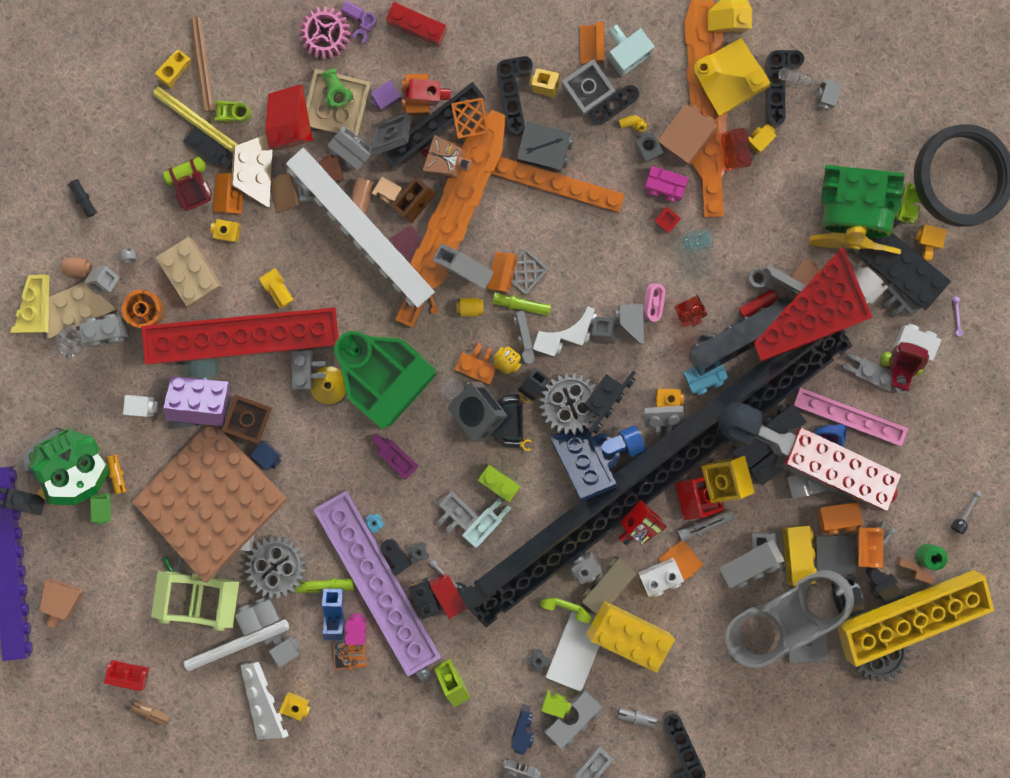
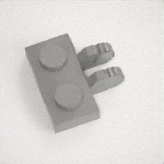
[292,351,326,390]
[644,406,684,437]
[436,490,479,534]

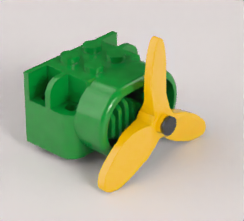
[809,164,905,254]

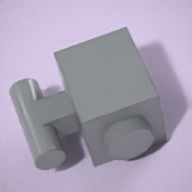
[264,631,301,667]

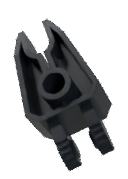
[865,568,906,605]

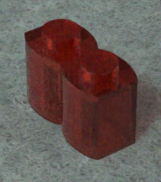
[721,128,752,171]

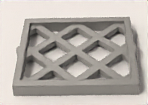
[512,249,548,295]

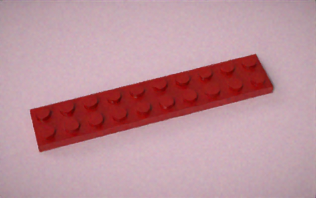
[142,307,339,365]

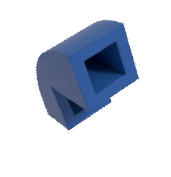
[322,589,344,641]

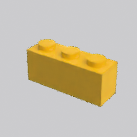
[782,525,817,586]

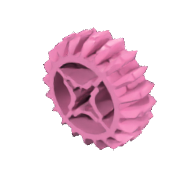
[299,7,351,59]

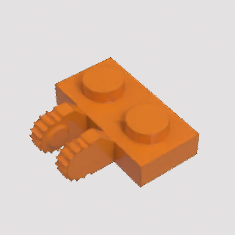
[454,343,497,385]

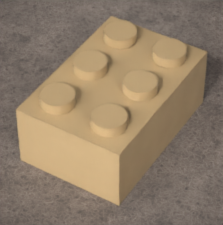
[156,237,223,307]

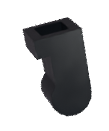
[381,539,412,576]

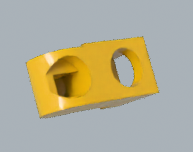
[155,50,192,89]

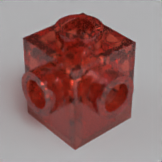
[674,295,708,327]

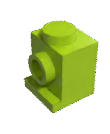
[541,690,572,718]

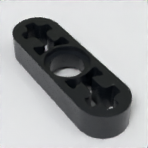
[590,85,639,126]

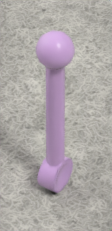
[952,297,963,337]

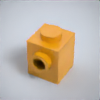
[655,389,684,407]

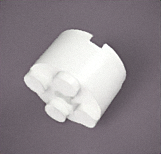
[853,261,888,304]

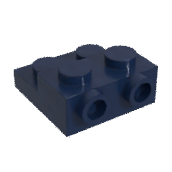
[511,704,534,755]

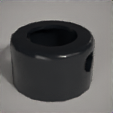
[831,575,865,616]

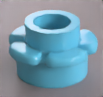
[365,514,383,533]

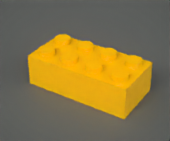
[586,601,675,673]

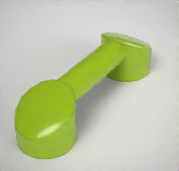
[540,598,592,624]

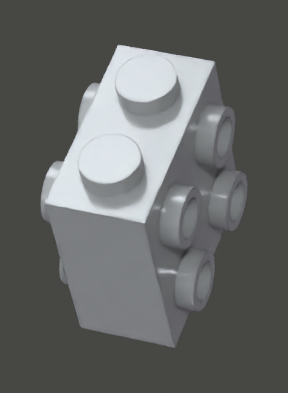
[79,314,129,347]

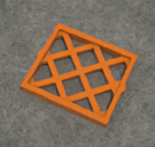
[451,98,489,138]

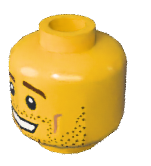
[492,346,521,375]

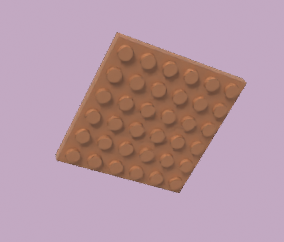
[132,425,288,583]

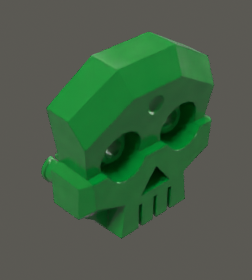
[28,428,110,506]

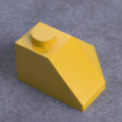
[707,0,752,33]

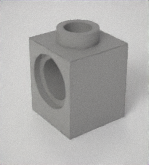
[84,265,119,294]

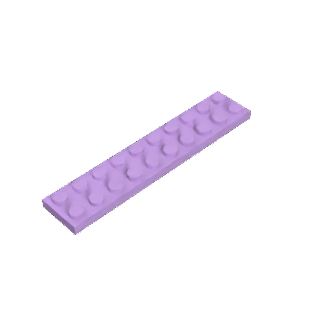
[313,491,441,676]

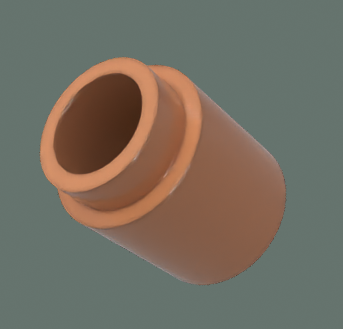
[62,257,92,278]

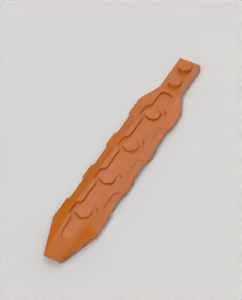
[684,0,730,218]
[395,110,505,328]

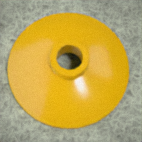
[310,366,346,404]

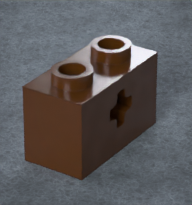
[391,176,437,223]

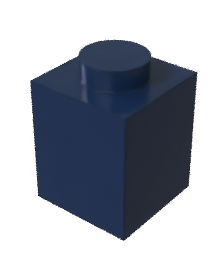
[250,440,282,470]

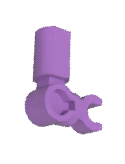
[341,0,377,44]

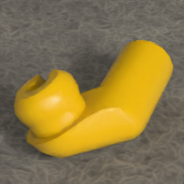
[619,115,647,132]

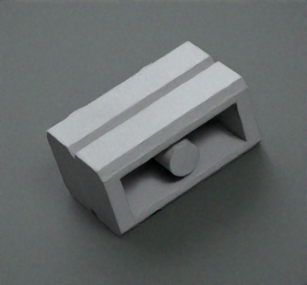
[327,125,372,170]

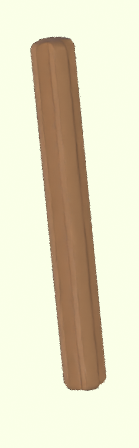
[191,17,214,112]

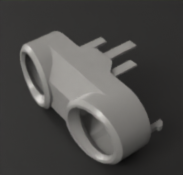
[726,570,854,668]

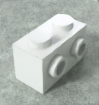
[638,558,684,597]

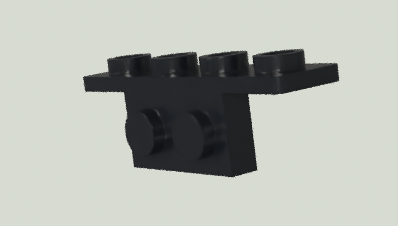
[584,371,636,436]

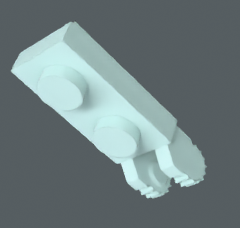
[462,497,511,549]

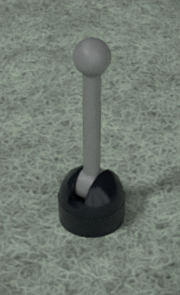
[950,491,981,535]
[430,560,467,594]

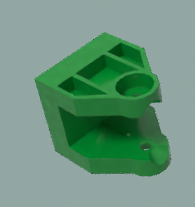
[334,331,440,430]

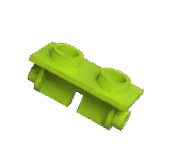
[898,182,922,224]

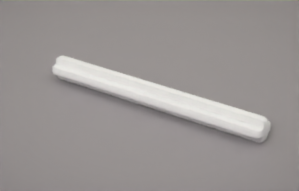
[184,619,289,671]

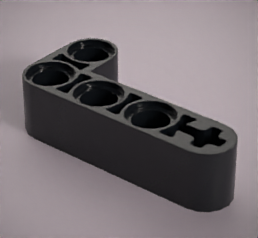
[765,50,804,128]
[497,56,533,136]
[663,710,706,778]

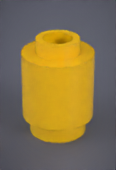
[457,297,484,317]

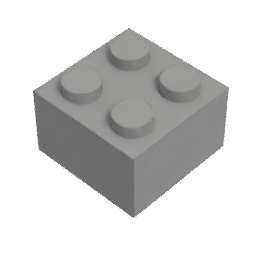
[561,59,615,116]

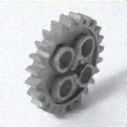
[539,373,598,435]
[245,536,307,599]

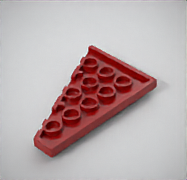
[754,247,873,362]

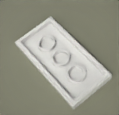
[546,611,600,692]

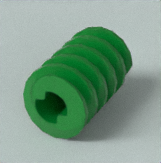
[915,543,948,571]

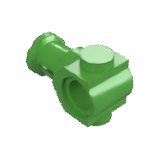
[320,69,354,109]

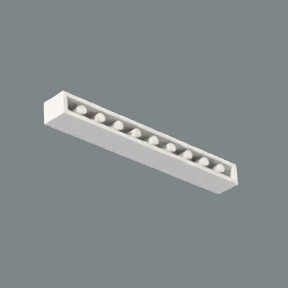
[286,148,435,308]

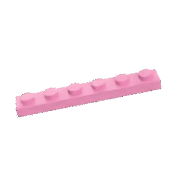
[793,388,908,446]

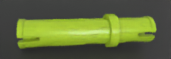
[492,292,551,316]
[295,578,354,594]

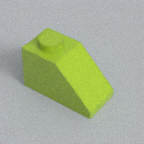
[434,659,471,708]

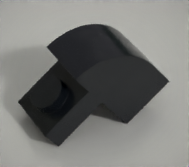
[517,367,550,402]

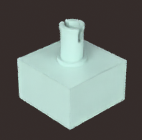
[607,25,655,77]

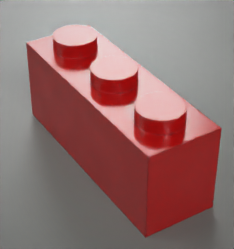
[386,1,447,47]

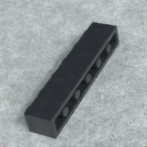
[381,82,485,171]
[688,297,792,376]

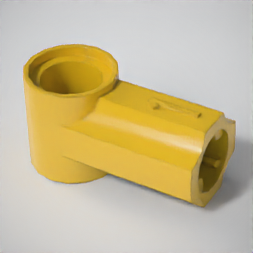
[259,268,294,309]

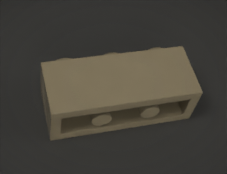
[581,556,637,614]

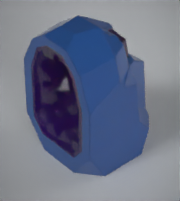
[813,424,847,447]

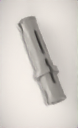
[677,509,735,542]

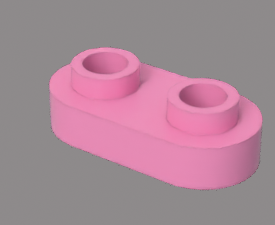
[643,283,665,322]

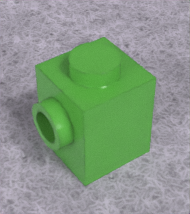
[90,493,111,524]

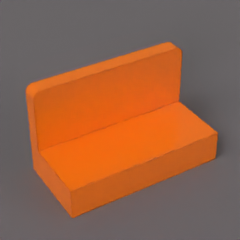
[580,22,604,64]
[213,173,244,214]
[487,251,518,294]

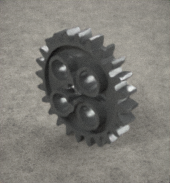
[851,647,911,682]

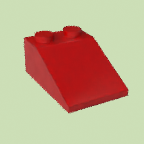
[265,84,313,150]

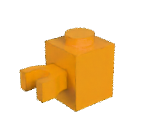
[915,224,947,261]

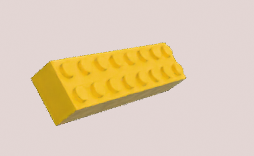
[837,570,994,667]

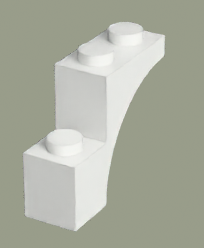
[533,307,597,357]

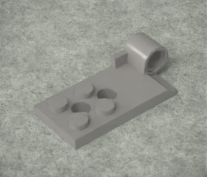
[747,265,806,296]

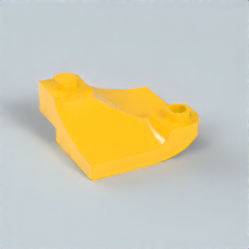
[694,37,771,117]

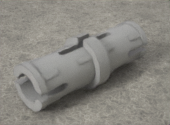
[617,707,657,729]

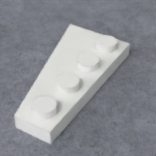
[240,662,289,740]

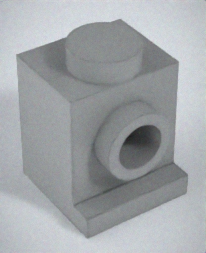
[816,78,842,110]

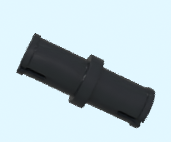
[68,179,97,218]

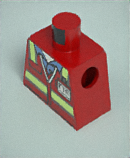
[619,500,667,545]

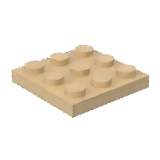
[306,69,371,137]

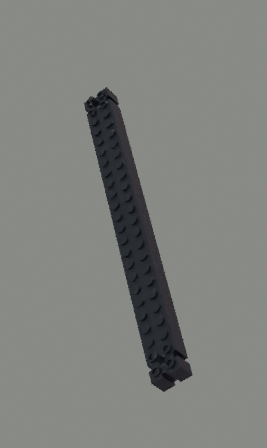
[459,330,853,627]

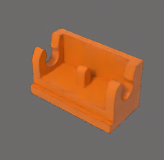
[859,528,884,568]

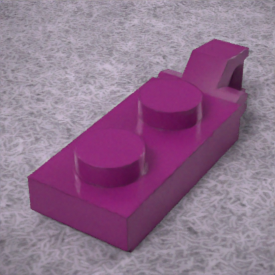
[371,434,419,480]

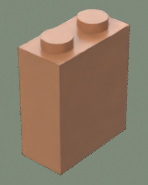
[658,103,718,166]

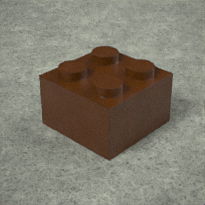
[222,394,272,445]

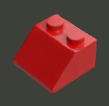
[675,476,725,521]

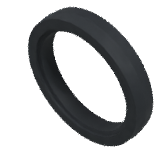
[914,124,1010,227]

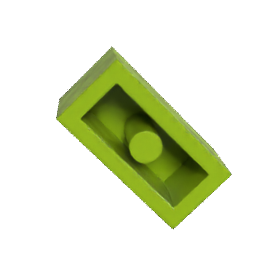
[478,464,520,502]

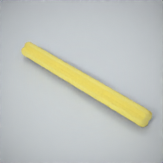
[153,87,238,153]

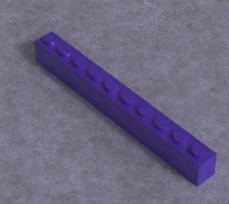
[0,466,33,661]

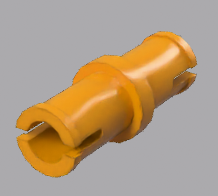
[106,454,127,494]

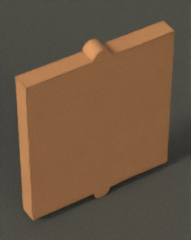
[271,173,299,213]

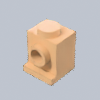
[372,177,403,204]

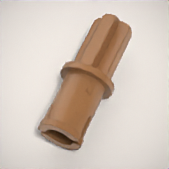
[131,700,170,726]

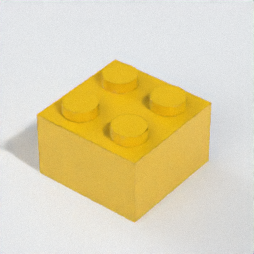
[701,456,755,503]

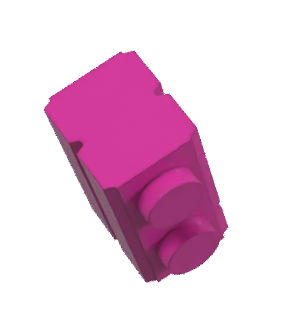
[644,166,689,203]
[345,613,367,645]

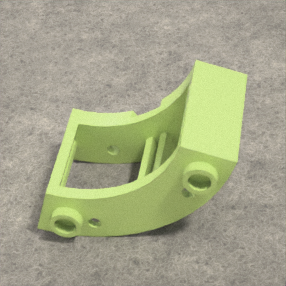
[151,571,239,631]

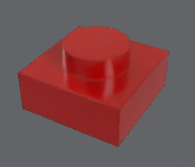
[654,206,681,234]

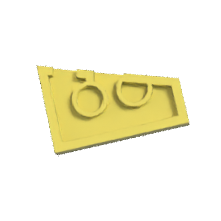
[10,275,49,333]

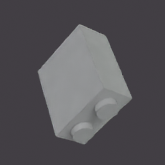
[432,243,494,289]

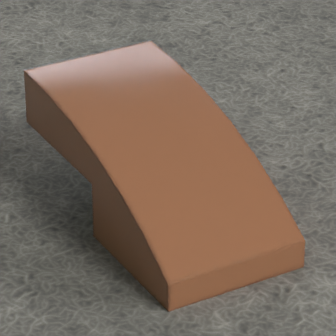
[895,556,935,585]

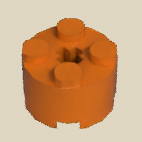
[121,289,165,328]

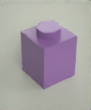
[371,81,402,112]

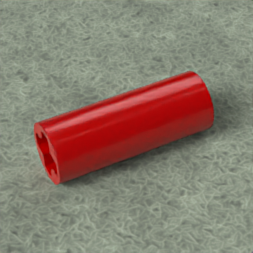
[738,289,778,318]

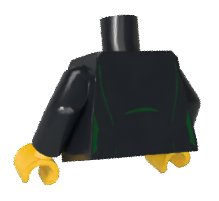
[490,394,532,451]

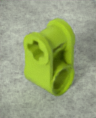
[214,101,252,123]

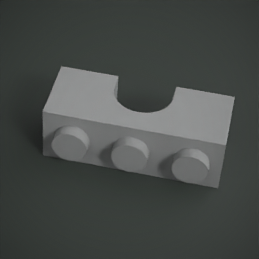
[545,688,602,749]

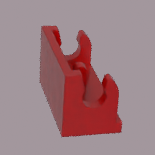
[430,574,467,619]
[104,660,149,691]

